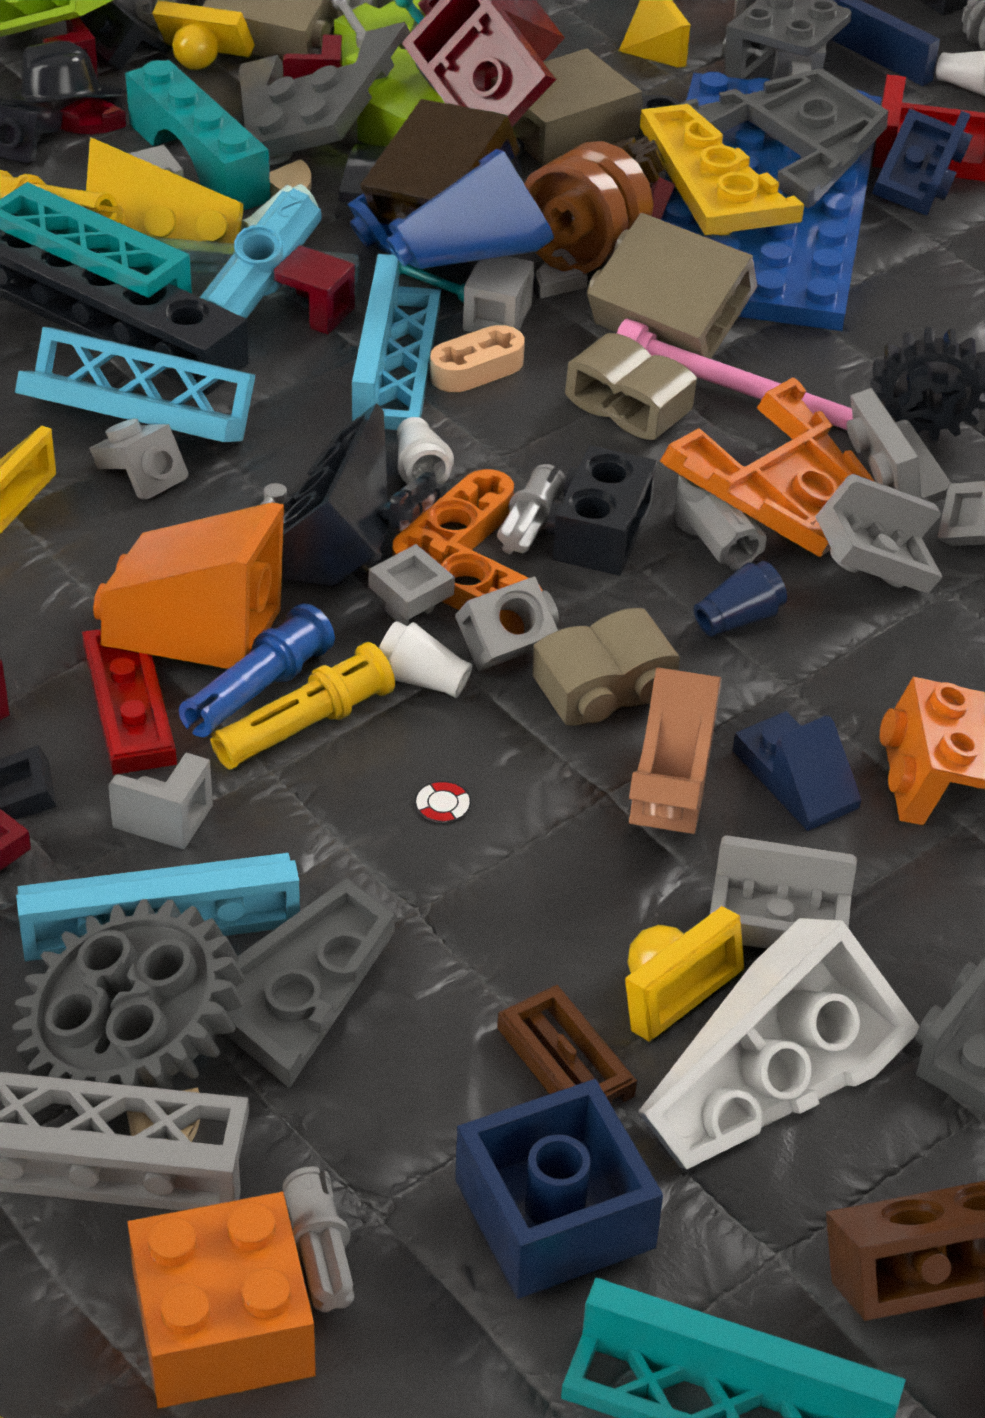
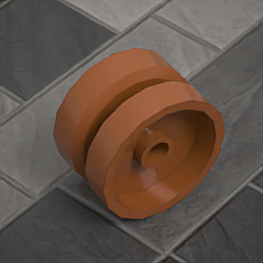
[524,141,654,274]

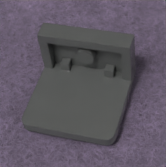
[722,0,851,79]

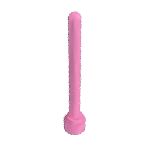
[616,318,853,430]

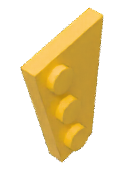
[86,137,243,256]

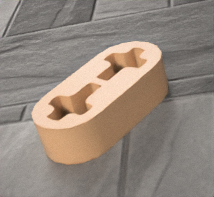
[430,325,525,393]

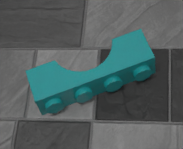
[125,60,270,211]

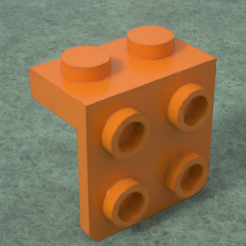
[880,676,985,825]

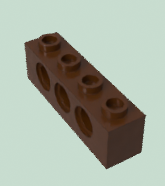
[826,1181,985,1321]

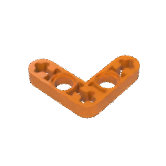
[392,469,543,635]

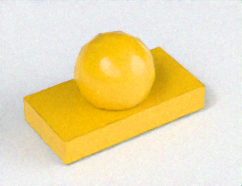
[152,1,255,70]
[625,906,745,1042]

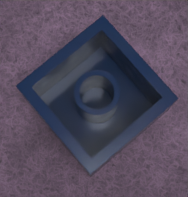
[455,1079,663,1299]

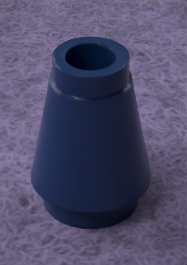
[693,561,787,637]

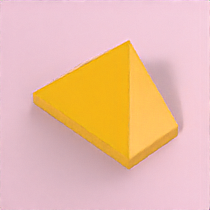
[619,0,690,68]
[0,425,56,534]

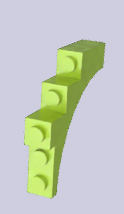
[334,0,445,146]

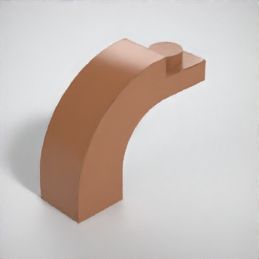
[628,667,722,834]

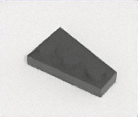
[225,878,395,1088]

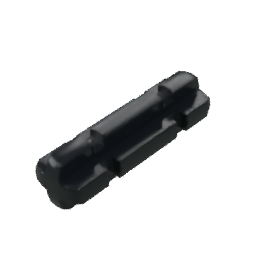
[380,472,446,531]

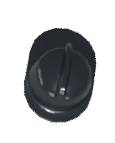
[11,41,127,103]

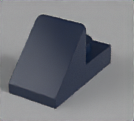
[732,711,861,831]

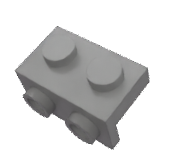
[846,388,952,503]
[815,474,943,594]
[710,836,857,949]

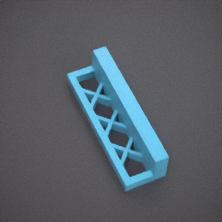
[352,254,441,430]
[15,327,256,442]
[16,853,300,961]

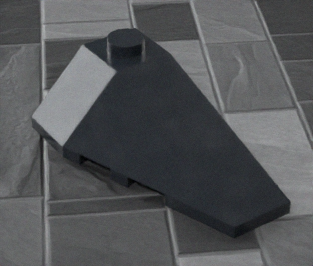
[282,403,389,586]

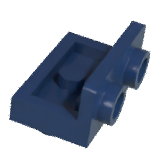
[872,108,973,216]

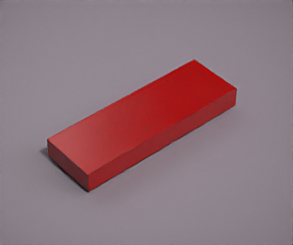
[82,629,177,775]

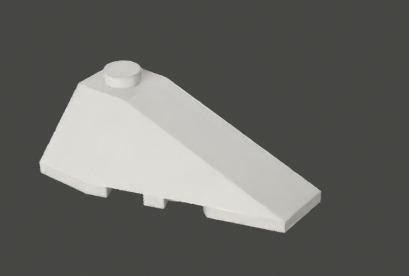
[638,918,920,1169]

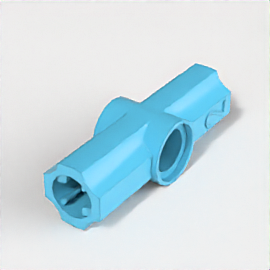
[200,188,321,319]

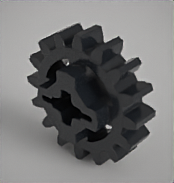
[870,327,985,441]

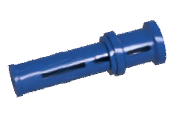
[179,603,335,737]

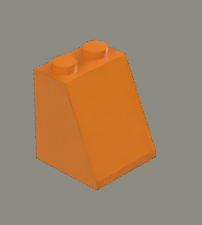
[93,502,284,669]

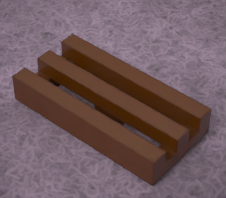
[497,985,637,1106]

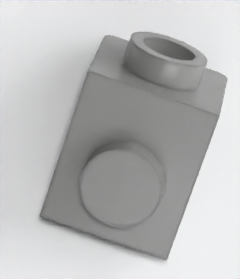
[89,419,189,499]

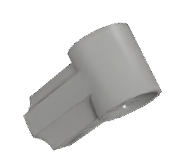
[674,474,766,571]

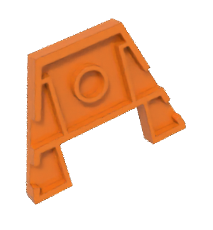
[660,377,875,557]

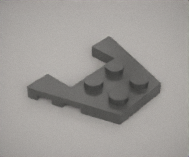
[239,22,410,158]
[680,68,888,208]

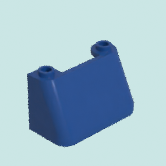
[347,149,554,269]

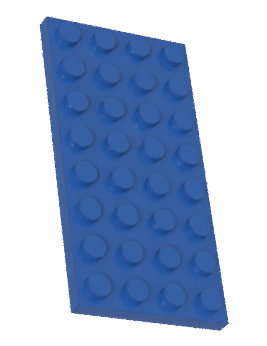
[661,72,882,331]

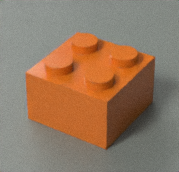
[127,1192,316,1409]

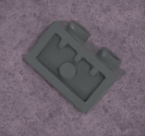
[915,957,985,1114]

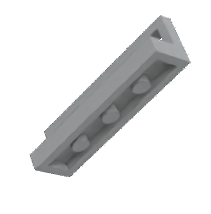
[0,1072,249,1211]

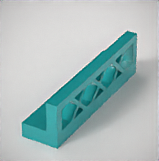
[0,182,192,298]
[561,1278,906,1418]

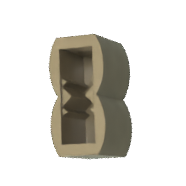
[565,333,697,440]
[532,608,680,726]

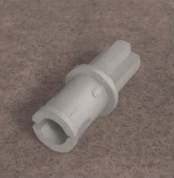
[497,464,566,555]
[282,1166,355,1313]

